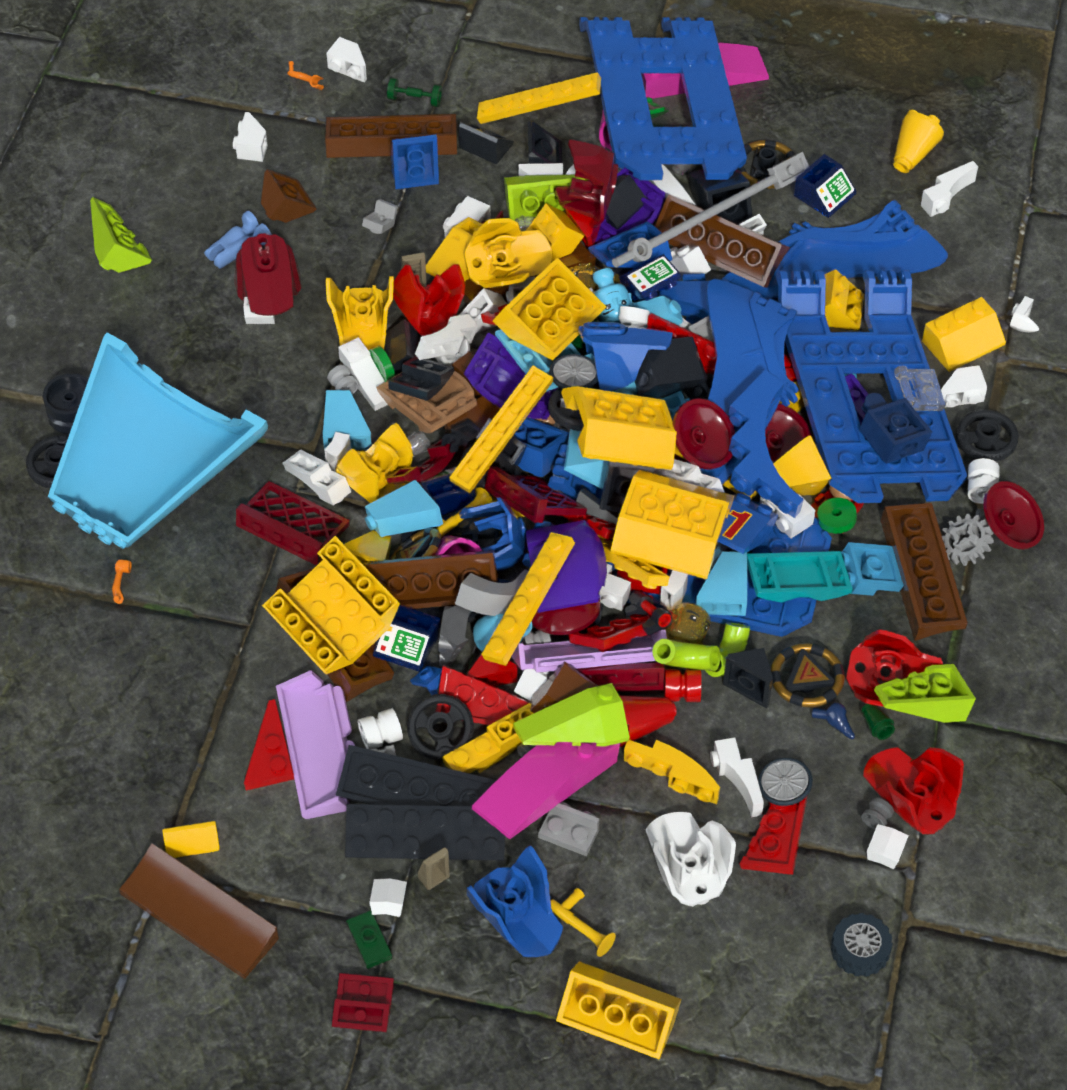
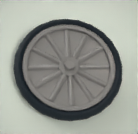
[549,354,598,389]
[758,758,813,806]

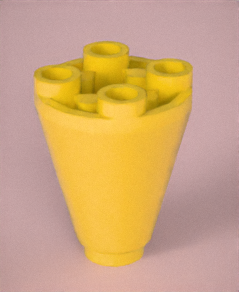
[893,110,944,173]

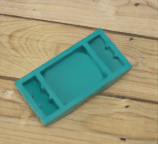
[747,551,853,603]

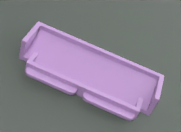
[512,630,667,673]
[276,670,355,819]

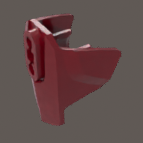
[555,140,619,229]
[234,233,301,316]

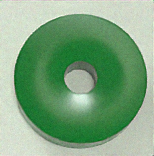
[369,346,395,382]
[817,498,857,534]

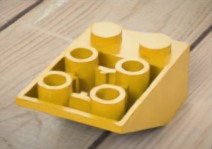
[426,217,498,282]

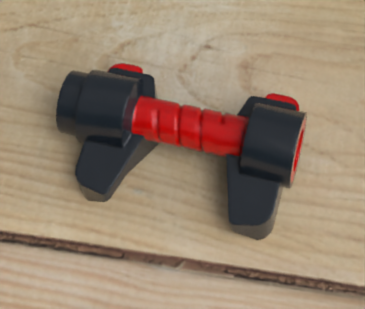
[625,591,673,635]

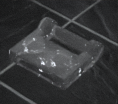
[894,366,945,411]

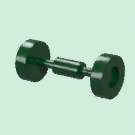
[387,78,442,107]

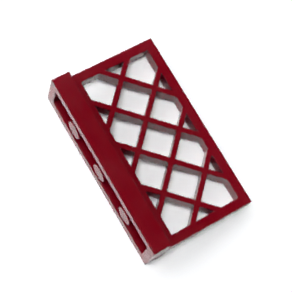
[485,467,587,523]
[236,481,350,566]
[576,661,664,691]

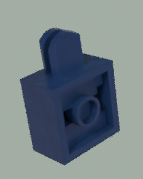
[859,393,932,464]

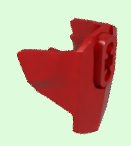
[393,264,465,336]
[846,630,944,707]
[863,747,964,834]

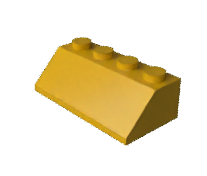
[556,961,682,1059]

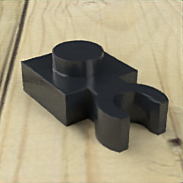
[441,420,481,453]

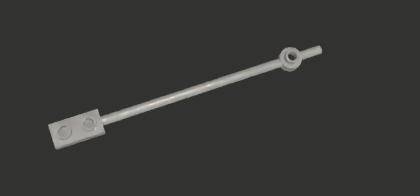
[612,152,811,268]

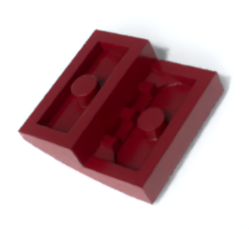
[332,973,395,1033]

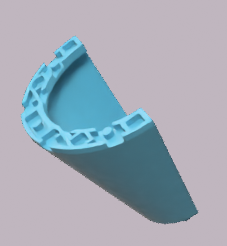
[48,333,268,549]

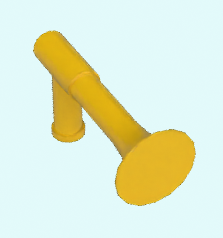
[435,487,493,537]
[551,888,616,957]

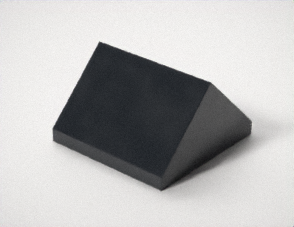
[528,120,562,164]
[459,122,514,165]
[604,175,648,230]
[384,319,430,373]
[599,461,655,512]
[723,648,773,709]

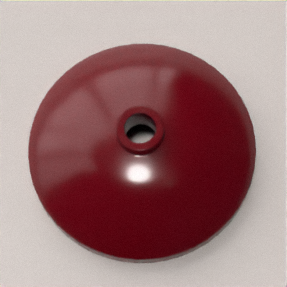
[673,399,735,470]
[765,404,812,463]
[983,481,1044,550]
[532,599,601,635]

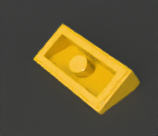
[163,821,220,858]

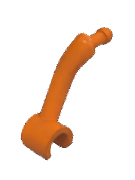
[287,61,324,90]
[112,560,132,604]

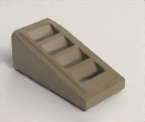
[401,252,427,286]
[418,848,450,890]

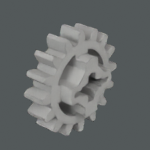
[942,514,994,566]

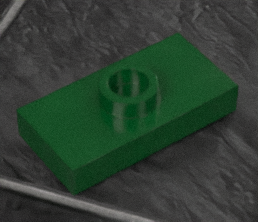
[346,910,392,969]

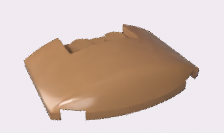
[376,371,477,433]

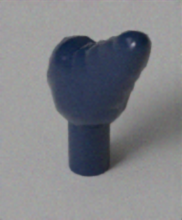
[812,703,855,740]

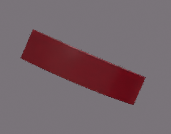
[386,439,455,484]

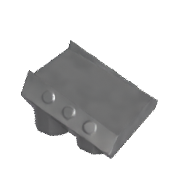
[439,605,472,669]

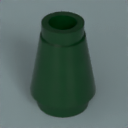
[861,704,895,740]

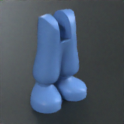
[204,211,272,269]

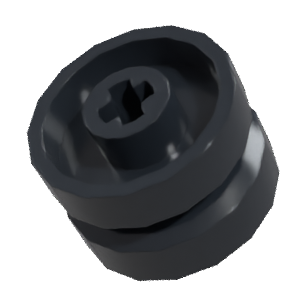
[42,373,88,434]

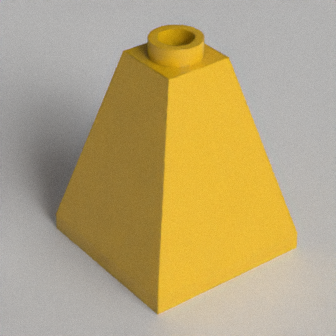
[773,435,831,496]
[344,530,391,563]

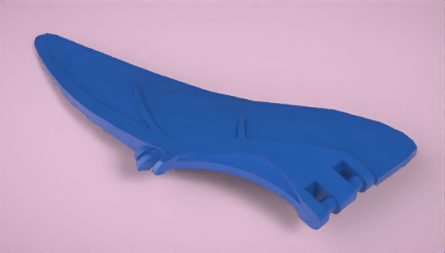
[686,200,948,325]
[687,279,799,485]

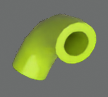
[705,622,750,677]
[652,639,721,671]

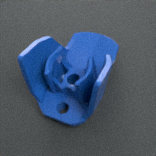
[578,322,673,392]
[459,497,527,574]
[467,846,563,957]

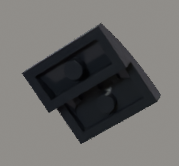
[389,356,454,401]

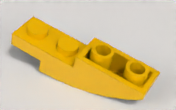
[443,703,534,774]
[624,740,720,804]

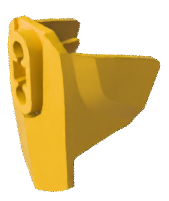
[464,218,552,288]
[326,276,394,350]
[336,423,413,503]

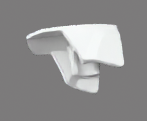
[646,812,736,907]

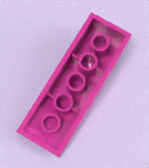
[641,43,769,99]
[472,742,620,839]

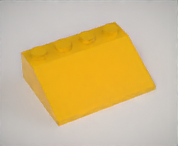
[493,258,606,361]

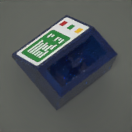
[794,154,857,218]
[618,254,682,302]
[418,466,475,515]
[373,605,440,672]

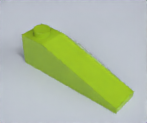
[504,175,589,227]
[90,197,152,273]
[874,664,976,723]
[513,683,630,746]

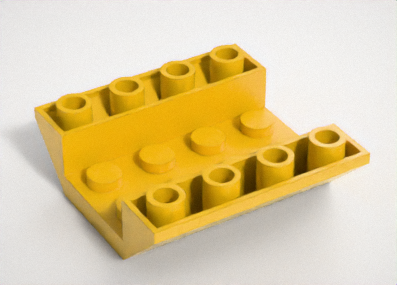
[561,386,677,470]
[610,470,734,579]
[262,536,400,674]

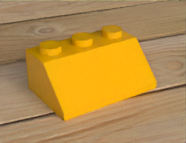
[922,297,1006,372]

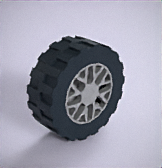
[831,913,893,977]

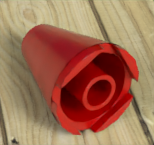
[620,696,677,747]

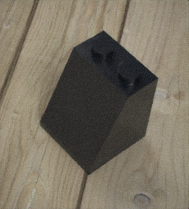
[689,169,753,224]
[635,337,708,399]

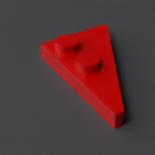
[244,699,294,791]

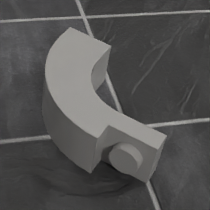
[455,569,529,616]

